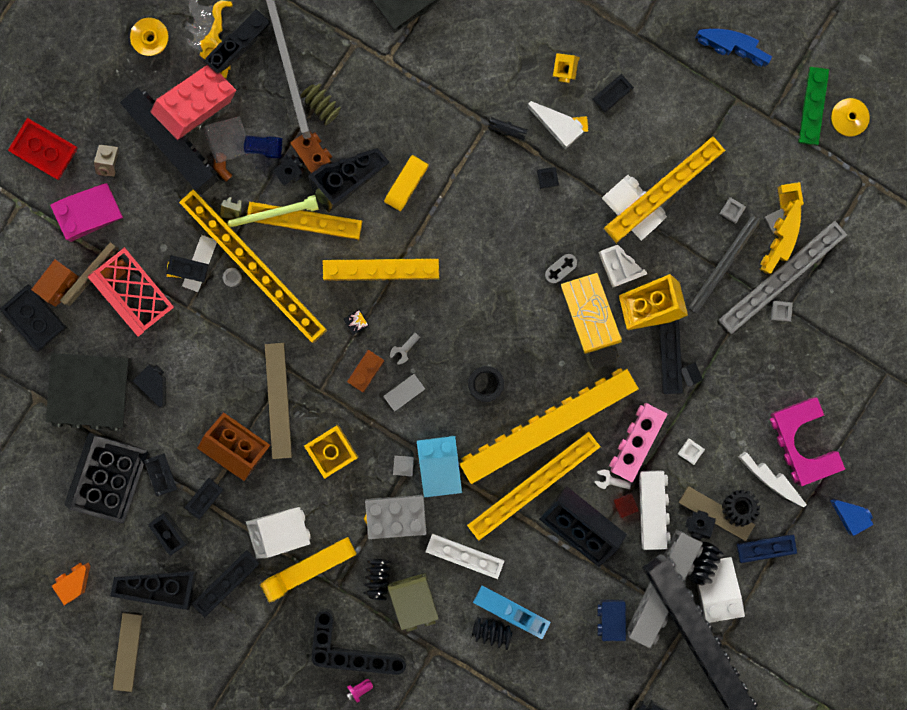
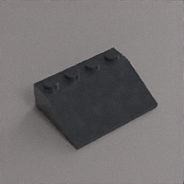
[64,432,148,524]

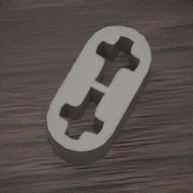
[545,254,577,284]

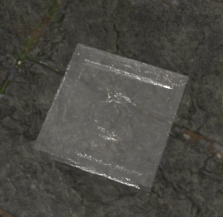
[203,116,253,164]

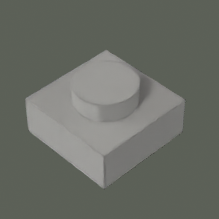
[393,455,414,476]

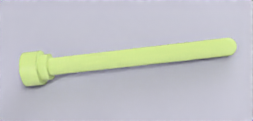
[227,195,319,227]

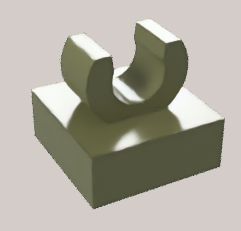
[220,197,242,220]

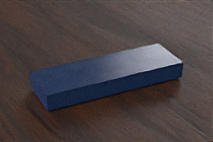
[736,534,797,563]

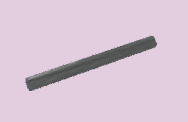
[688,216,760,313]

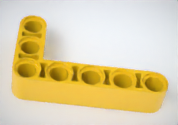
[260,537,357,602]

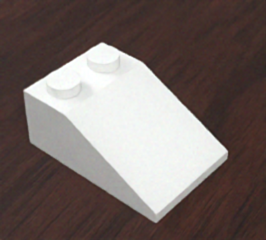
[697,557,745,623]

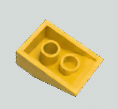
[619,274,688,330]

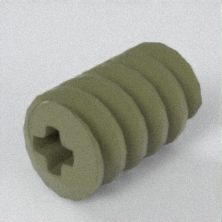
[300,83,341,126]

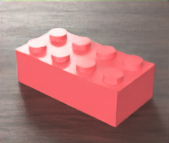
[151,65,237,140]

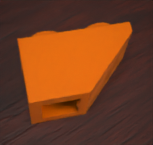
[52,563,90,605]

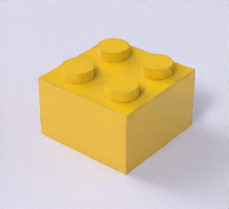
[304,425,359,479]

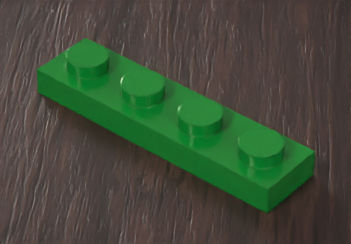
[798,67,829,146]

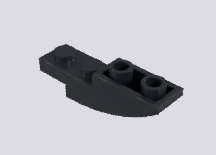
[203,9,270,74]

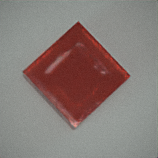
[613,493,639,518]

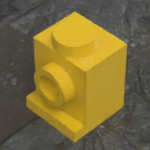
[553,53,580,83]

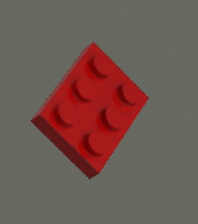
[8,118,78,180]

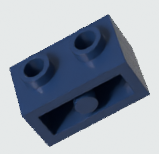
[597,600,626,641]

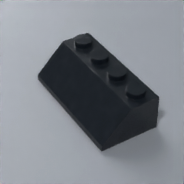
[539,487,627,567]

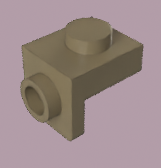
[94,145,119,177]

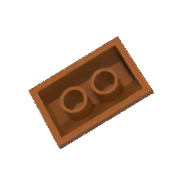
[197,412,270,481]

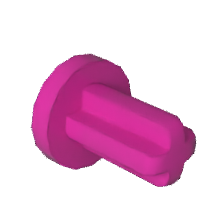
[347,679,373,703]

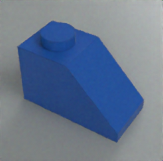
[830,499,874,536]

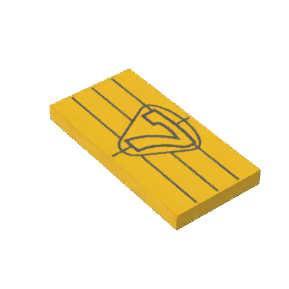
[561,273,622,354]

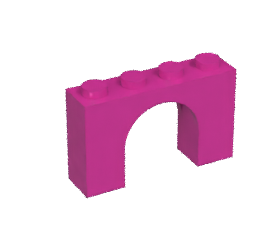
[770,397,845,486]

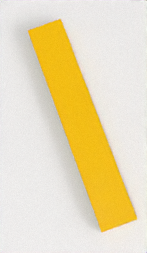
[247,202,363,240]

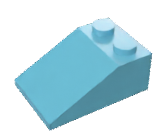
[417,436,462,497]

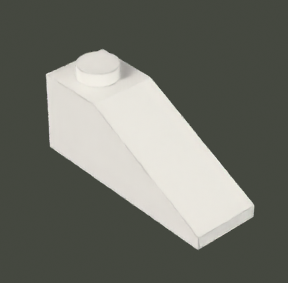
[528,101,584,149]

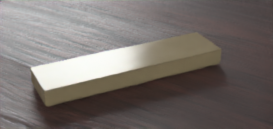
[60,242,119,306]
[678,486,755,541]
[113,612,143,692]

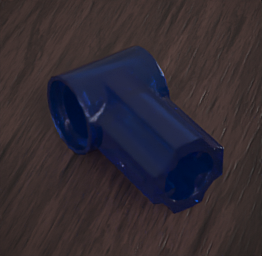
[243,136,283,158]

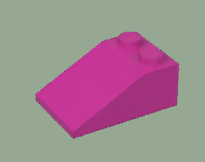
[50,183,123,242]

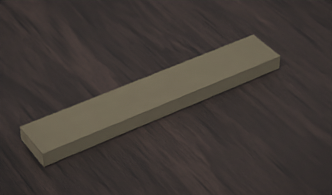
[265,343,292,459]

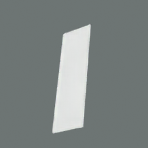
[182,235,217,292]

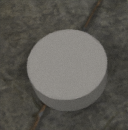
[223,268,242,287]

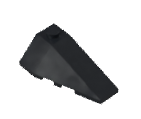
[308,148,390,213]

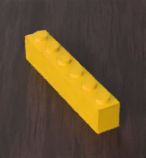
[323,259,439,281]

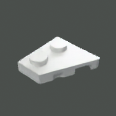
[598,245,647,288]

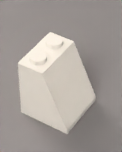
[246,507,311,559]

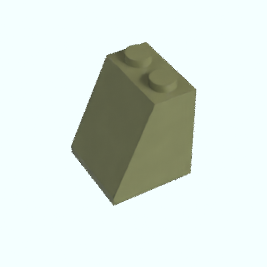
[388,573,439,632]

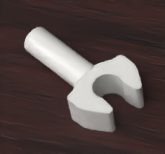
[594,469,631,489]

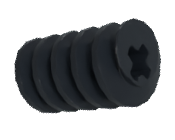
[688,542,724,585]
[363,559,392,600]
[470,617,513,650]

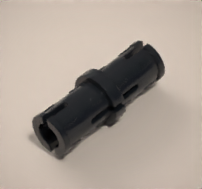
[488,117,528,141]

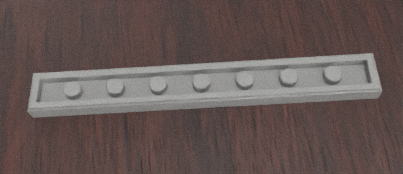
[266,0,311,139]
[719,221,847,334]

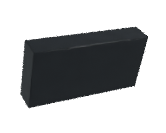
[592,74,634,114]

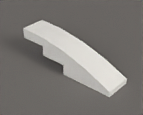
[738,452,806,507]

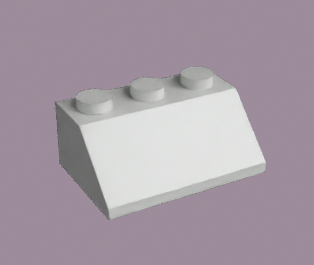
[602,175,667,241]

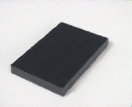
[0,284,67,352]

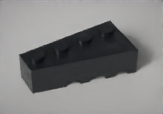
[110,571,197,610]

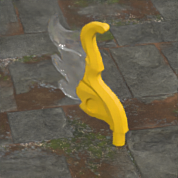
[186,0,233,79]

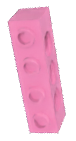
[609,403,667,482]

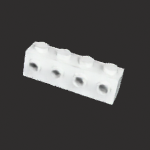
[639,470,670,550]

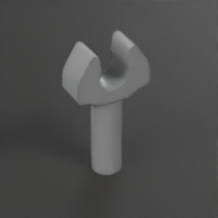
[390,333,421,365]

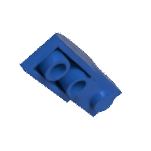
[695,29,772,67]

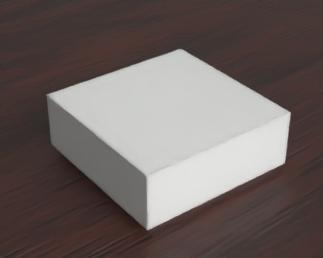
[678,438,705,465]

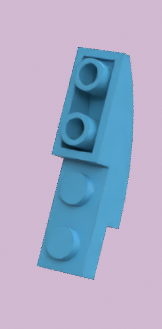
[473,586,551,639]

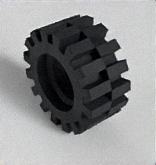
[722,489,760,527]

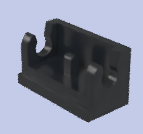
[144,453,177,497]

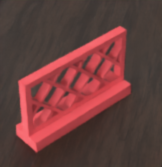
[88,247,174,337]

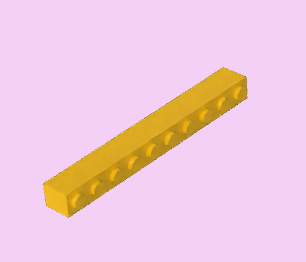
[179,189,327,343]
[460,368,639,484]

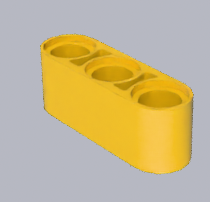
[384,155,429,212]

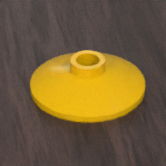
[130,18,169,56]
[831,98,870,137]

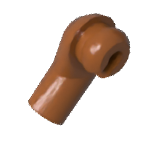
[213,153,232,182]

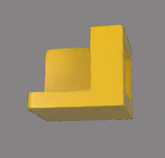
[777,182,804,209]

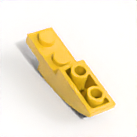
[760,199,801,274]

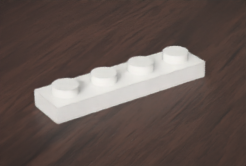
[426,533,504,579]

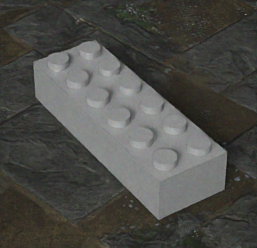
[626,529,703,648]

